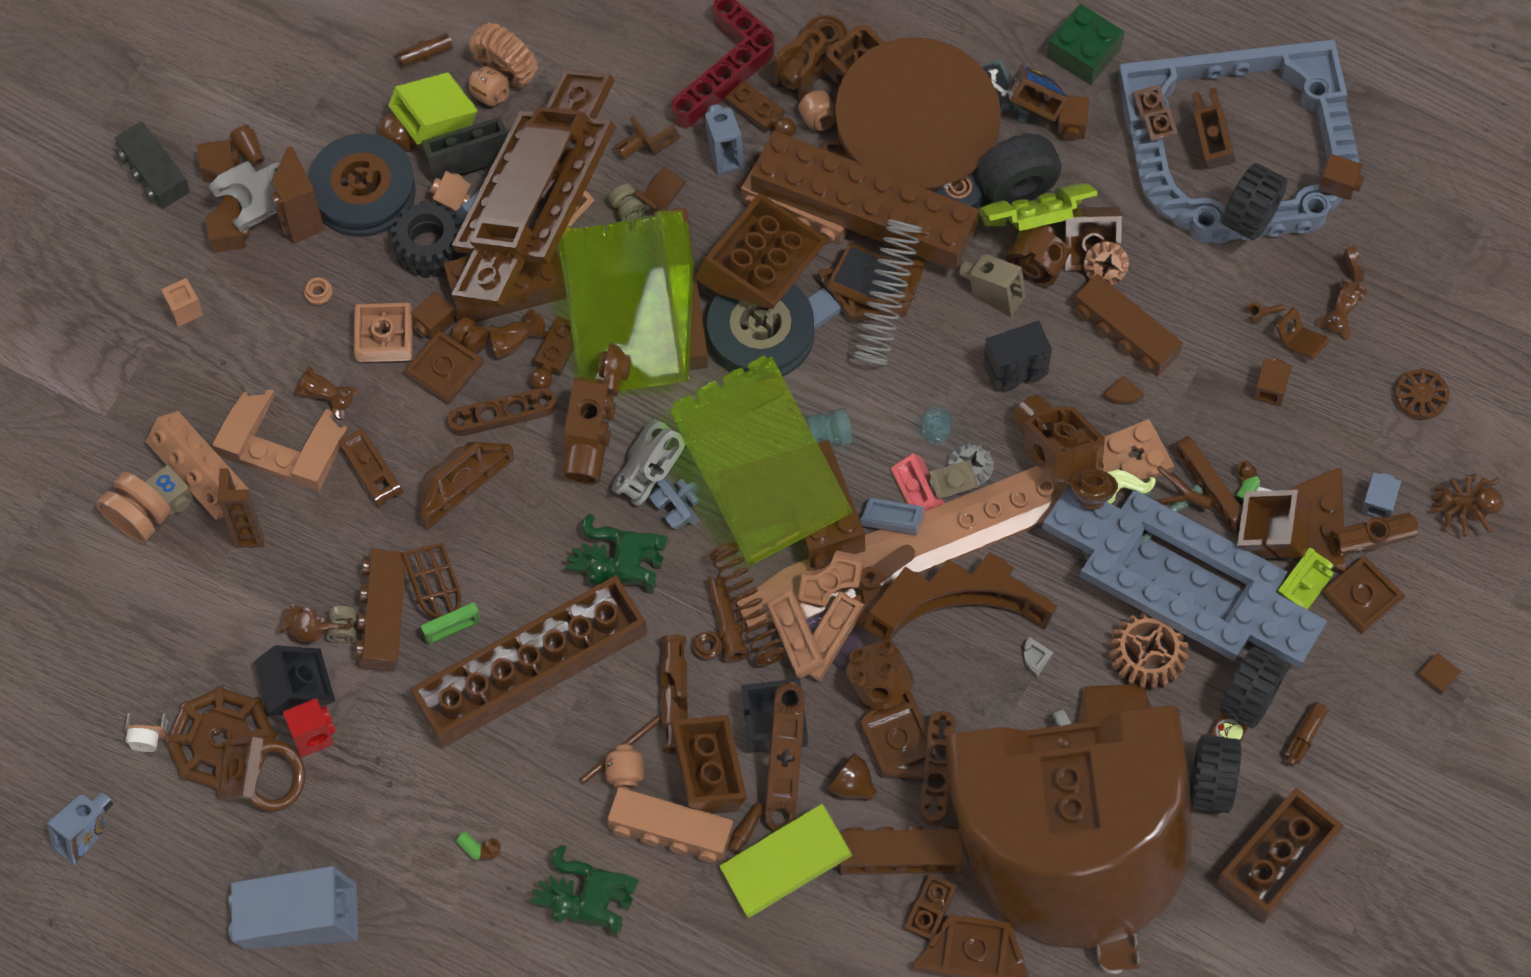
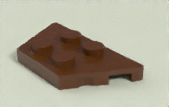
[818,259,925,322]
[1287,468,1345,574]
[860,690,945,782]
[914,914,1030,977]

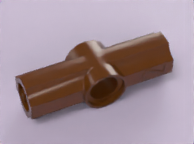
[1329,512,1418,556]

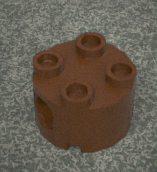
[1006,225,1072,287]
[846,640,914,710]

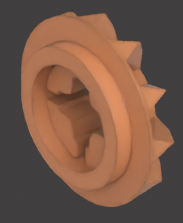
[1084,242,1129,285]

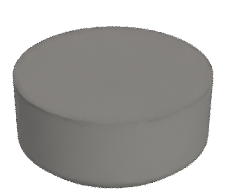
[1052,709,1071,726]

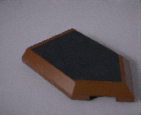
[827,243,915,311]

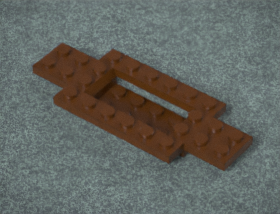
[451,69,616,308]

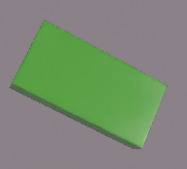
[421,602,481,645]

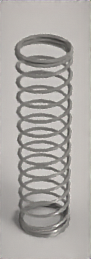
[852,219,923,365]

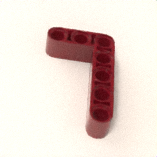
[672,0,775,129]

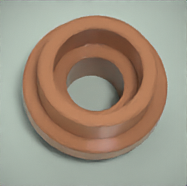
[304,278,333,305]

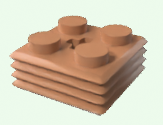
[354,302,413,362]

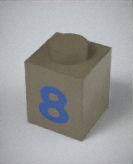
[145,464,193,517]

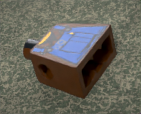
[1008,64,1069,122]

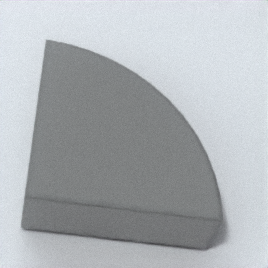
[1024,637,1054,678]

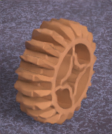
[469,22,538,89]
[1109,612,1188,690]

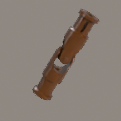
[661,634,688,754]

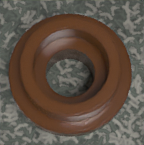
[693,631,723,660]

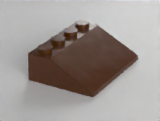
[695,193,828,309]

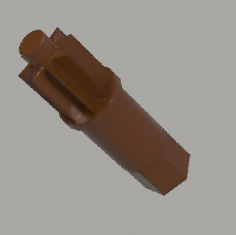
[1283,702,1328,767]

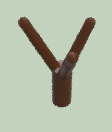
[1155,466,1213,510]

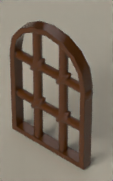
[401,543,462,619]

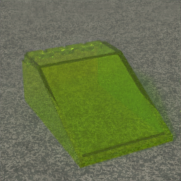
[559,211,694,391]
[670,355,853,566]

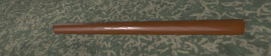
[579,714,662,785]

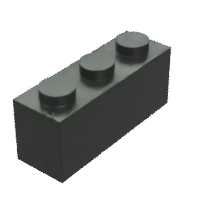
[422,116,508,180]
[114,121,190,209]

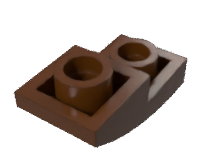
[1132,84,1178,142]
[905,874,958,940]

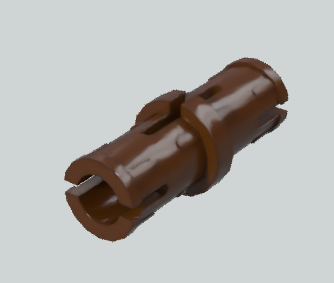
[396,32,453,68]

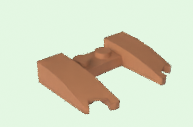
[212,389,348,491]

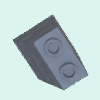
[229,866,358,949]

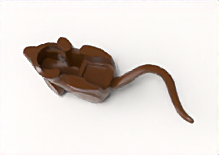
[278,604,353,643]

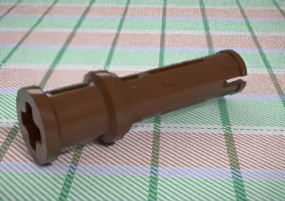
[706,575,750,663]

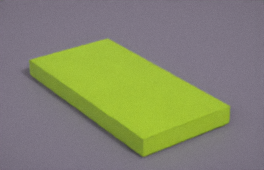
[720,803,853,918]

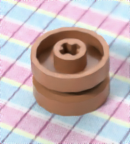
[96,471,172,544]

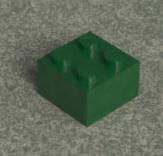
[1047,3,1125,85]

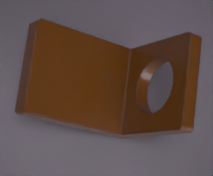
[634,166,686,210]
[1275,307,1330,360]

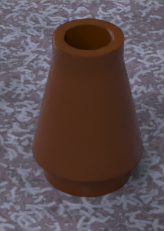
[230,125,265,167]

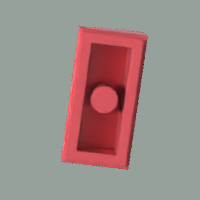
[890,453,944,511]

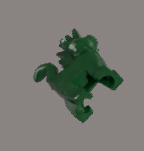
[566,514,668,594]
[530,845,639,938]

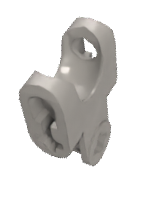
[209,161,280,231]
[612,420,685,506]

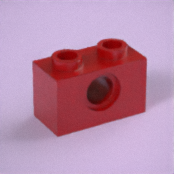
[283,698,336,758]

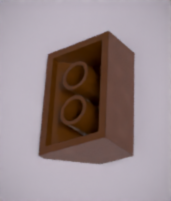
[271,146,325,244]
[670,715,747,814]

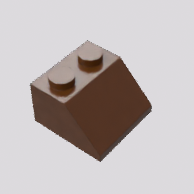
[1063,207,1122,271]

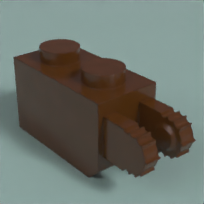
[1193,87,1237,169]

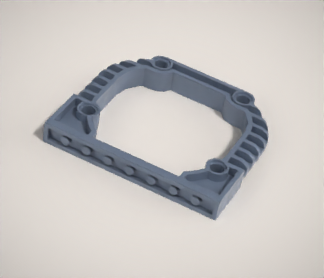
[1117,40,1359,244]

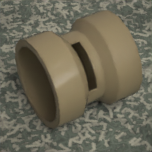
[608,184,646,223]
[326,606,358,644]

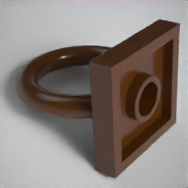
[217,736,306,812]

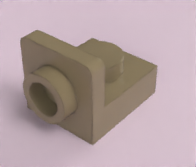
[930,460,979,499]

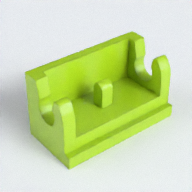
[1277,547,1334,610]

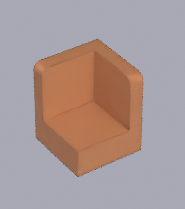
[161,278,203,327]

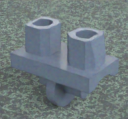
[649,478,700,530]

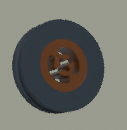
[308,133,416,237]

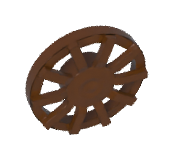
[1395,368,1449,420]

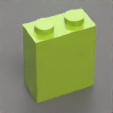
[388,73,478,144]

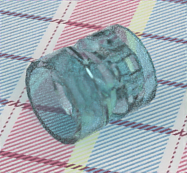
[805,407,853,447]

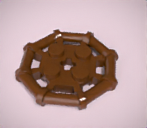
[165,686,277,791]

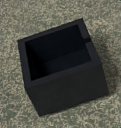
[983,320,1052,392]
[741,678,808,753]

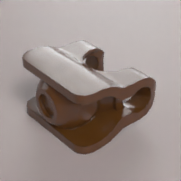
[774,28,825,101]

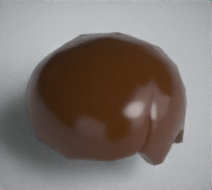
[377,112,418,152]

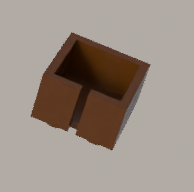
[1237,489,1312,558]

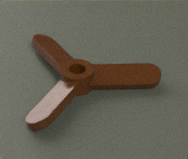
[814,545,915,615]

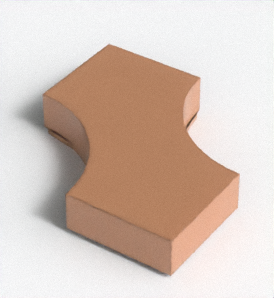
[797,550,865,607]

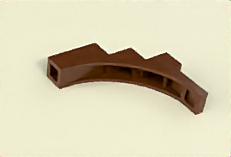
[864,552,1058,640]

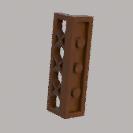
[218,468,265,548]

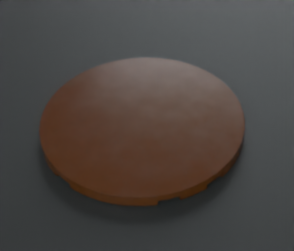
[835,37,1001,191]

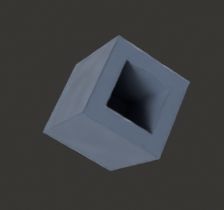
[1360,472,1401,518]

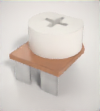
[125,713,169,752]

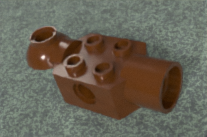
[805,14,885,87]
[560,342,631,484]
[1013,395,1118,509]

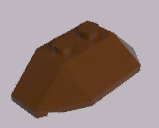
[421,442,514,530]

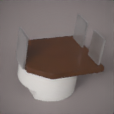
[1096,933,1140,974]

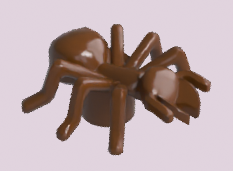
[1431,473,1504,537]

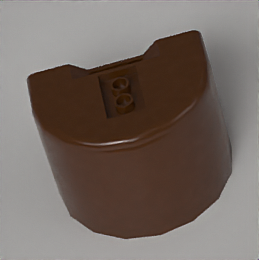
[945,705,1193,948]

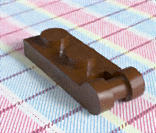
[338,428,404,508]

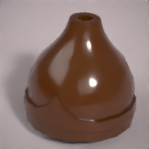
[827,753,877,801]

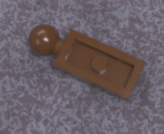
[725,80,796,137]
[530,316,583,389]

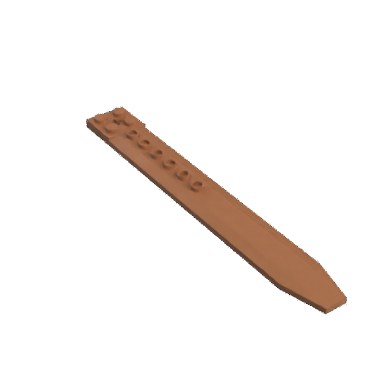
[737,419,1175,628]

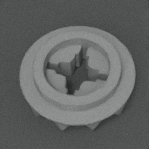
[948,442,994,485]

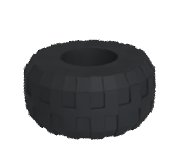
[976,133,1062,205]

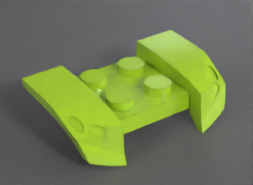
[979,183,1097,231]

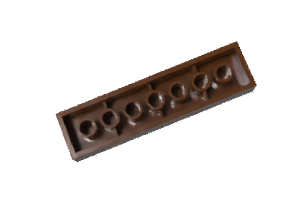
[751,130,979,271]
[410,575,647,748]

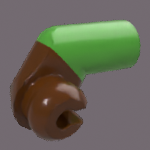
[1235,461,1260,504]
[456,831,501,860]

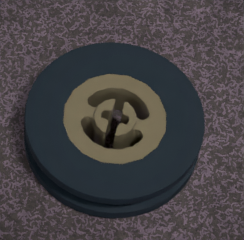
[707,284,815,381]

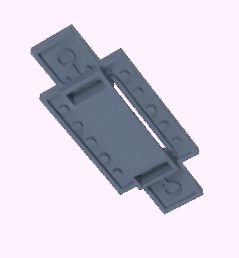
[1042,484,1327,669]

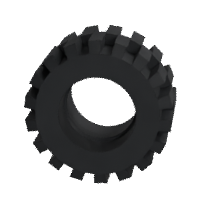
[1222,163,1287,241]
[391,200,462,278]
[1220,647,1287,729]
[1190,734,1242,813]

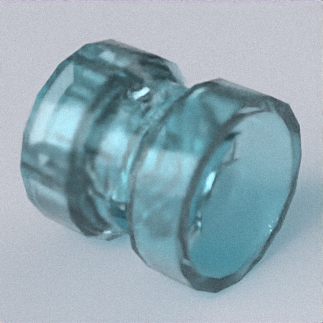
[922,407,952,445]

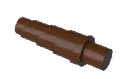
[728,803,764,854]

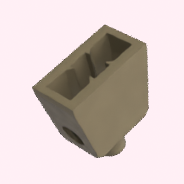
[960,254,1026,317]

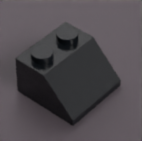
[254,645,335,715]

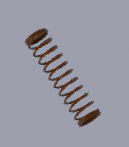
[709,542,786,666]

